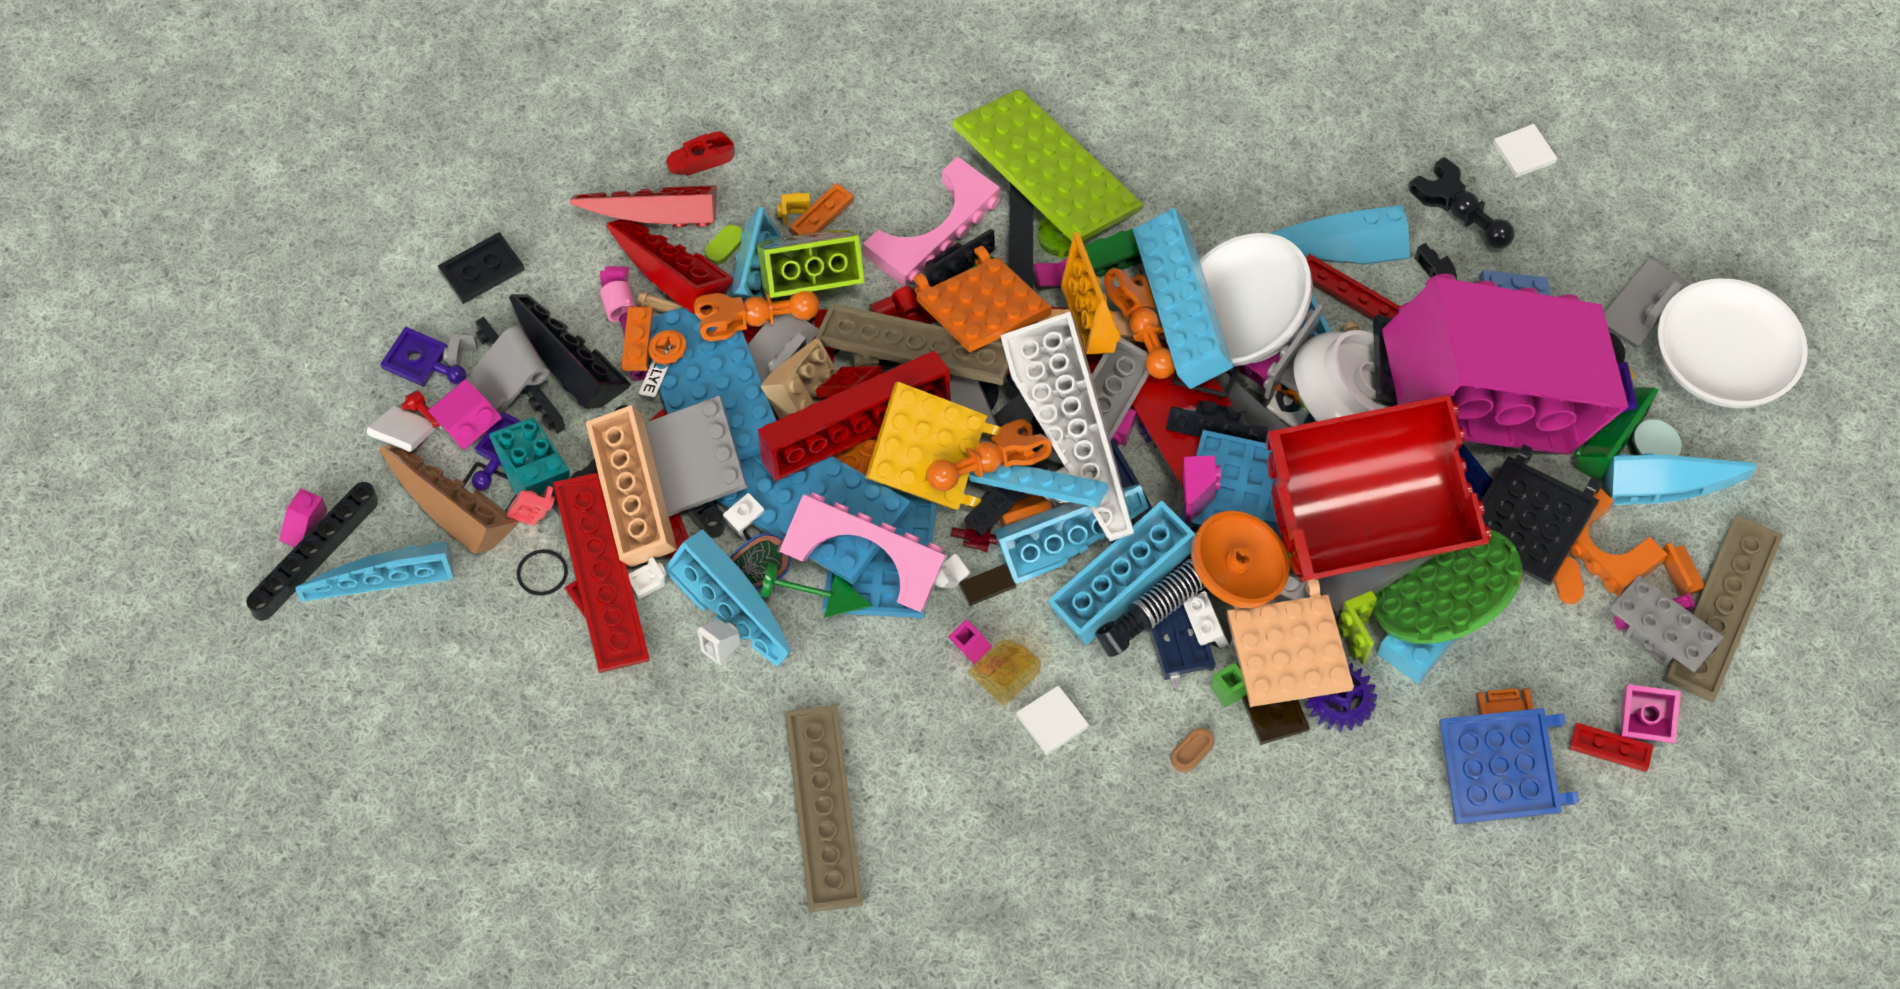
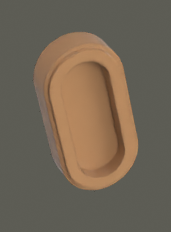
[1171,728,1214,773]

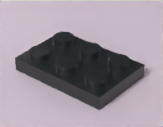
[438,232,525,304]

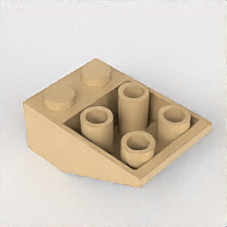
[761,338,837,419]

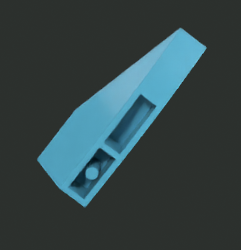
[1603,453,1757,505]

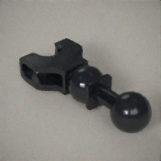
[1408,157,1515,249]

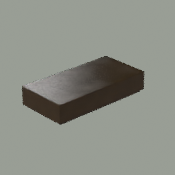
[959,564,1016,606]

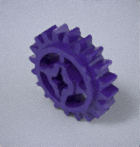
[1306,663,1377,732]

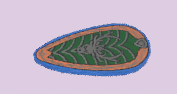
[730,533,791,590]

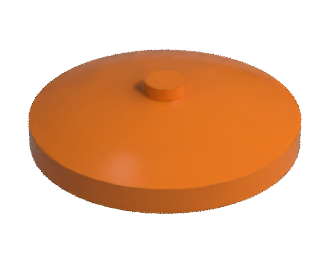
[1191,511,1290,608]

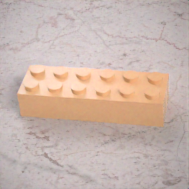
[586,405,677,567]

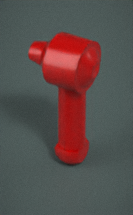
[401,390,440,428]

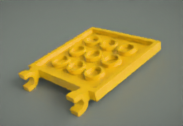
[865,382,1002,510]

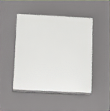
[1493,124,1557,178]
[367,406,436,452]
[1016,685,1089,755]

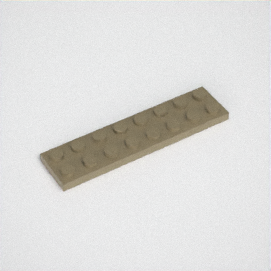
[815,303,1009,386]
[1664,515,1783,702]
[785,705,863,913]

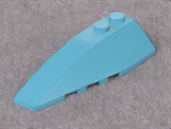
[1269,205,1410,265]
[994,484,1148,584]
[665,529,791,667]
[296,541,454,602]

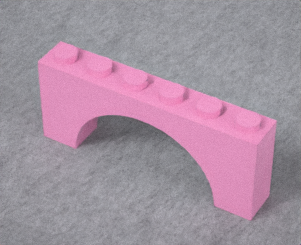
[863,156,1000,286]
[779,492,947,612]

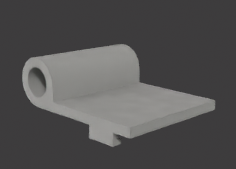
[469,326,549,415]

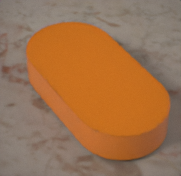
[1554,556,1584,604]

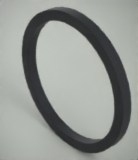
[517,549,568,596]

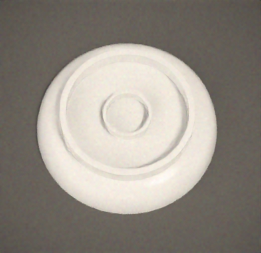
[1199,233,1313,366]
[1657,278,1808,408]
[1294,330,1396,421]

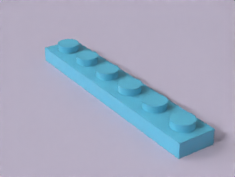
[969,464,1109,508]

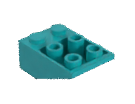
[489,417,570,497]

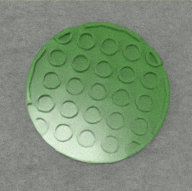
[1373,529,1523,644]

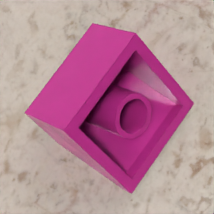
[427,379,502,450]
[1183,456,1221,524]
[1621,684,1681,744]

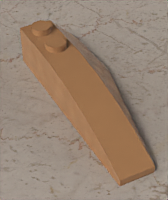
[379,445,519,554]

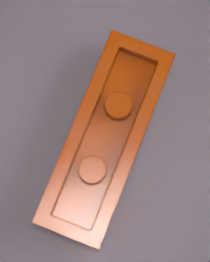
[789,183,854,236]
[621,306,654,371]

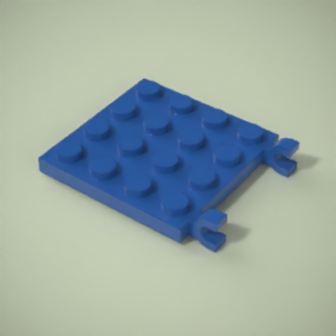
[1439,708,1579,825]

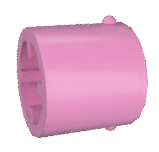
[599,281,637,322]

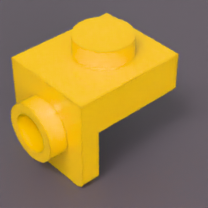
[777,192,810,226]

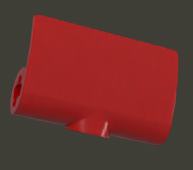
[869,285,938,324]

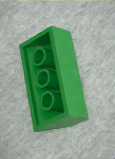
[1574,387,1659,481]

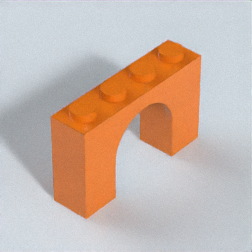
[1570,488,1668,597]

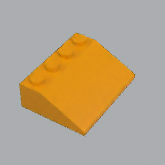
[1061,232,1120,354]

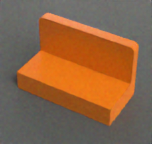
[999,495,1053,527]
[1663,542,1705,596]

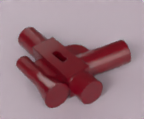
[951,525,997,553]

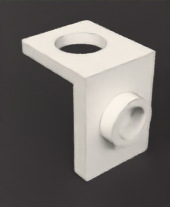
[723,493,765,541]

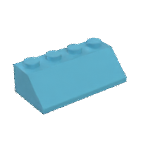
[727,207,781,303]

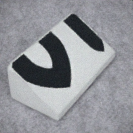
[1266,390,1315,427]

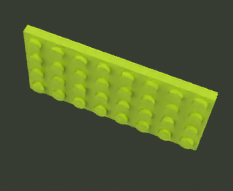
[952,88,1144,241]

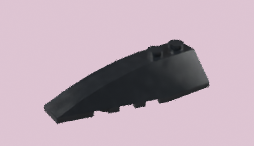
[509,294,631,409]

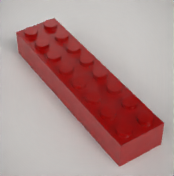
[757,350,951,482]

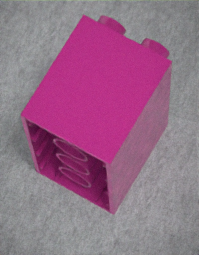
[1382,274,1628,455]

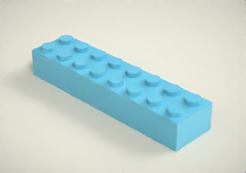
[1133,207,1234,389]

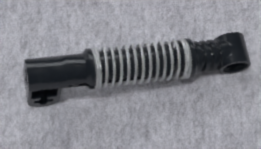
[1095,557,1205,657]

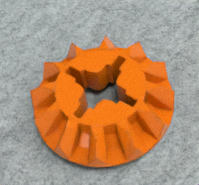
[648,330,687,366]

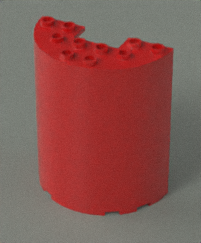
[1266,395,1491,583]

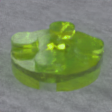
[1037,217,1084,258]

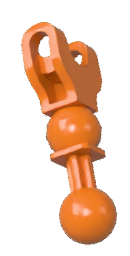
[1103,268,1175,379]
[693,291,819,341]
[926,419,1052,492]

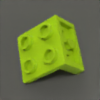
[1337,590,1377,665]

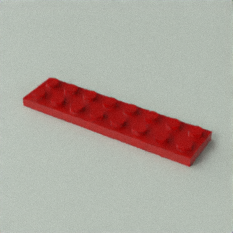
[553,473,650,673]

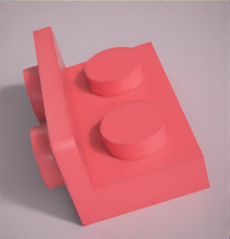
[506,486,555,525]

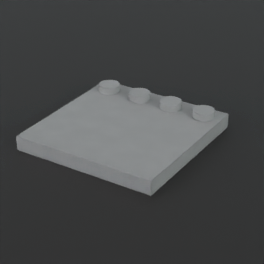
[645,396,748,516]

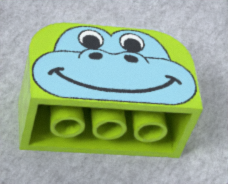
[757,230,865,298]

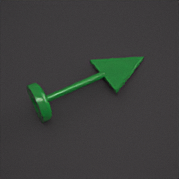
[761,562,872,618]

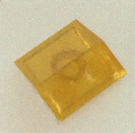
[967,639,1041,707]

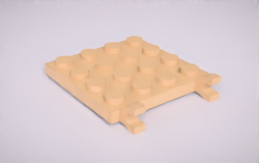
[1227,579,1354,707]

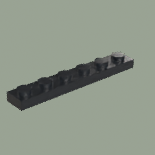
[475,316,566,434]

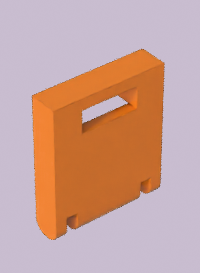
[1476,688,1533,715]

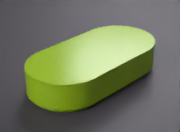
[705,225,743,265]

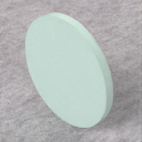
[1633,419,1682,456]

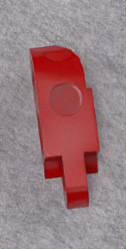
[666,131,735,176]

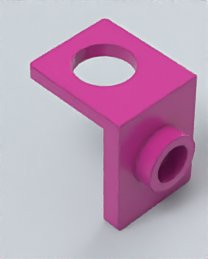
[1033,258,1067,287]
[600,266,629,288]

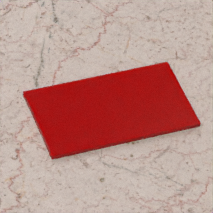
[1131,343,1233,491]

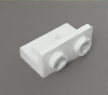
[1183,591,1229,648]

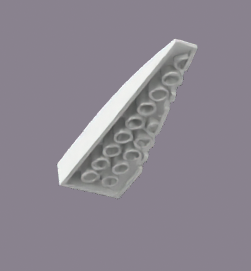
[1000,312,1134,541]

